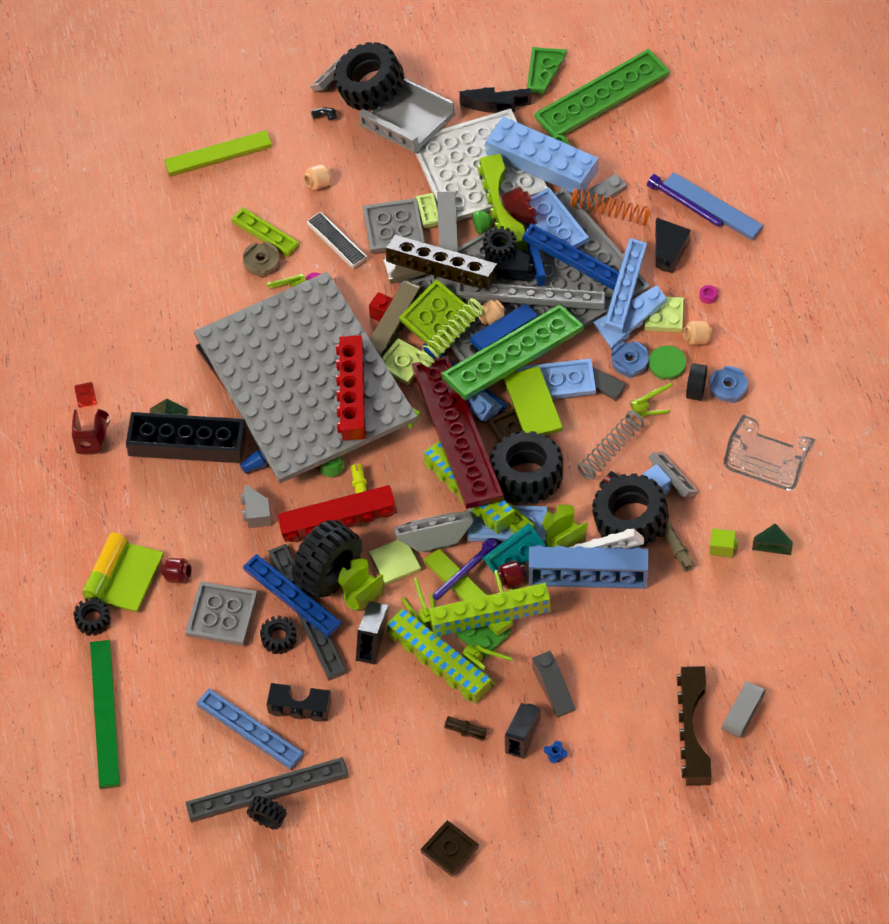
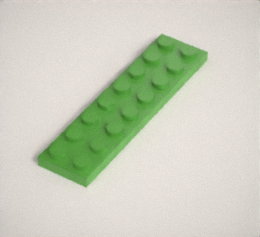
[534,49,670,137]
[442,304,584,400]

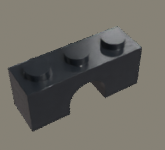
[266,683,331,722]

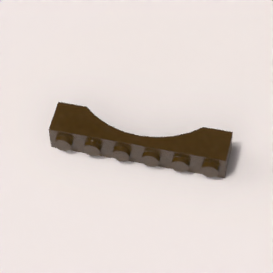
[677,666,712,786]

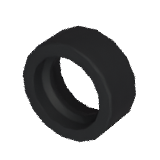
[686,363,707,401]

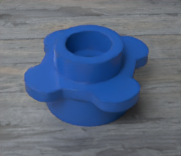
[544,741,568,763]

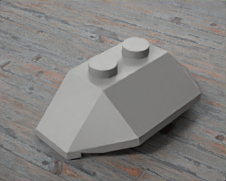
[393,510,473,552]

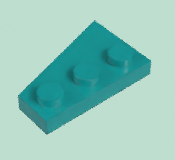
[482,523,547,575]

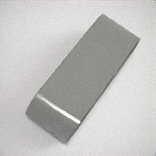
[722,681,765,738]

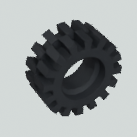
[483,226,516,262]
[73,597,111,636]
[260,615,297,654]
[247,795,287,830]

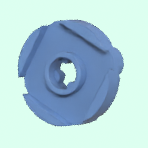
[611,341,649,378]
[710,366,748,403]

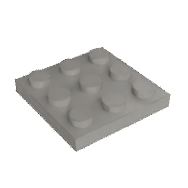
[363,198,425,254]
[185,581,258,646]

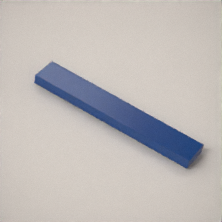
[522,223,619,290]
[243,554,342,639]

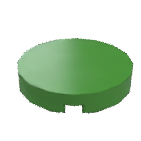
[649,345,686,380]

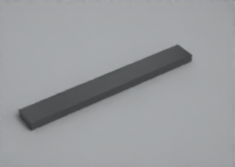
[268,544,347,681]
[186,757,349,823]

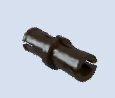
[444,716,487,741]

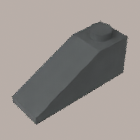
[532,651,576,718]

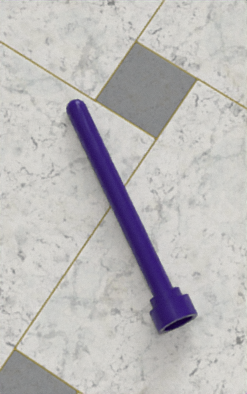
[647,174,722,227]
[433,538,499,600]

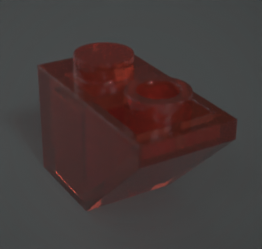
[501,186,538,225]

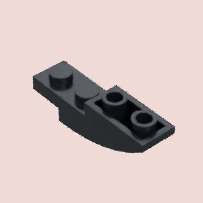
[459,87,531,113]

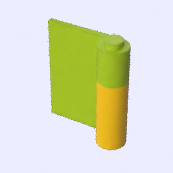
[82,532,164,612]

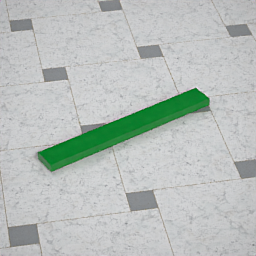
[90,640,120,789]

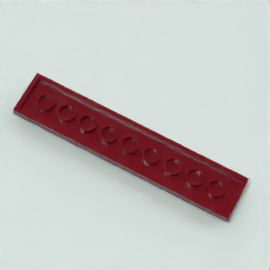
[412,356,504,509]

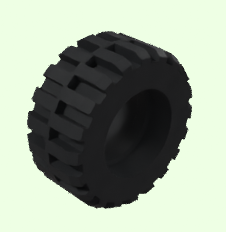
[333,42,404,111]
[490,431,563,505]
[592,473,669,549]
[291,520,362,597]

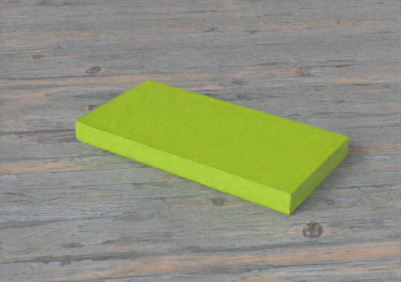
[503,366,563,435]

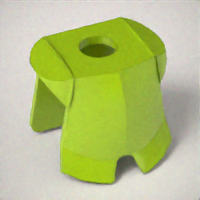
[542,504,588,547]
[338,559,384,611]

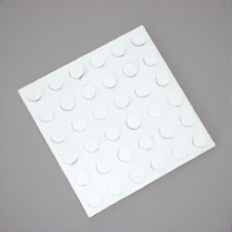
[415,109,548,222]

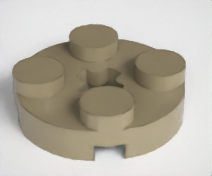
[243,242,280,278]

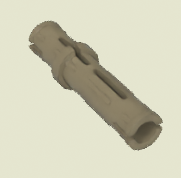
[663,519,695,572]

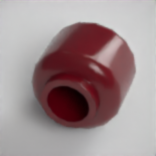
[161,558,192,583]
[498,560,527,589]

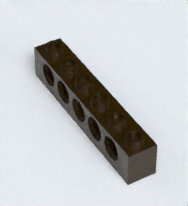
[386,235,497,291]

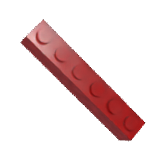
[277,485,398,542]

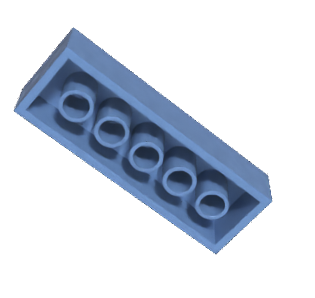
[529,545,648,589]

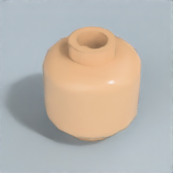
[304,164,331,190]
[478,299,506,326]
[683,321,713,345]

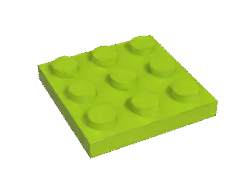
[399,279,478,356]

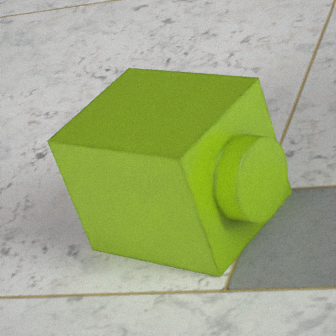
[709,528,738,557]

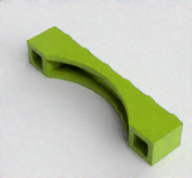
[477,153,528,251]

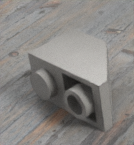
[241,485,272,528]

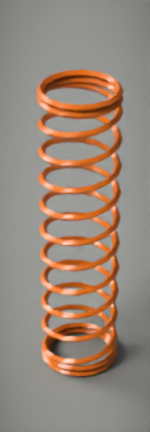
[570,188,650,226]

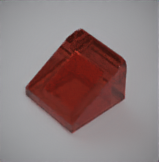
[74,382,97,408]

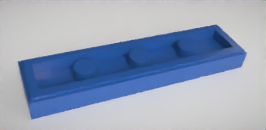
[470,304,538,351]

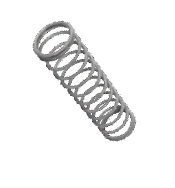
[578,411,644,480]

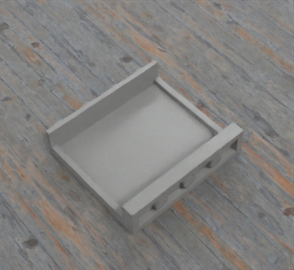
[358,78,455,153]

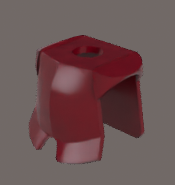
[72,409,110,455]

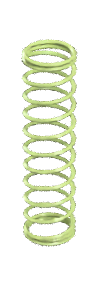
[416,298,484,367]

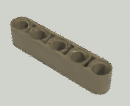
[370,280,424,358]

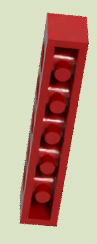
[336,335,366,441]

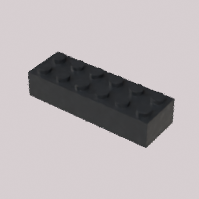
[126,412,246,463]

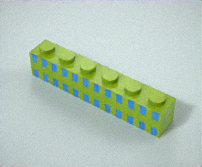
[423,441,515,534]
[429,583,551,637]
[387,608,491,704]

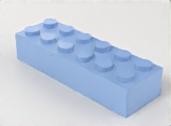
[485,116,598,197]

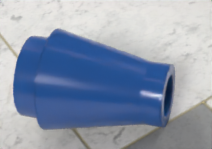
[240,450,268,474]

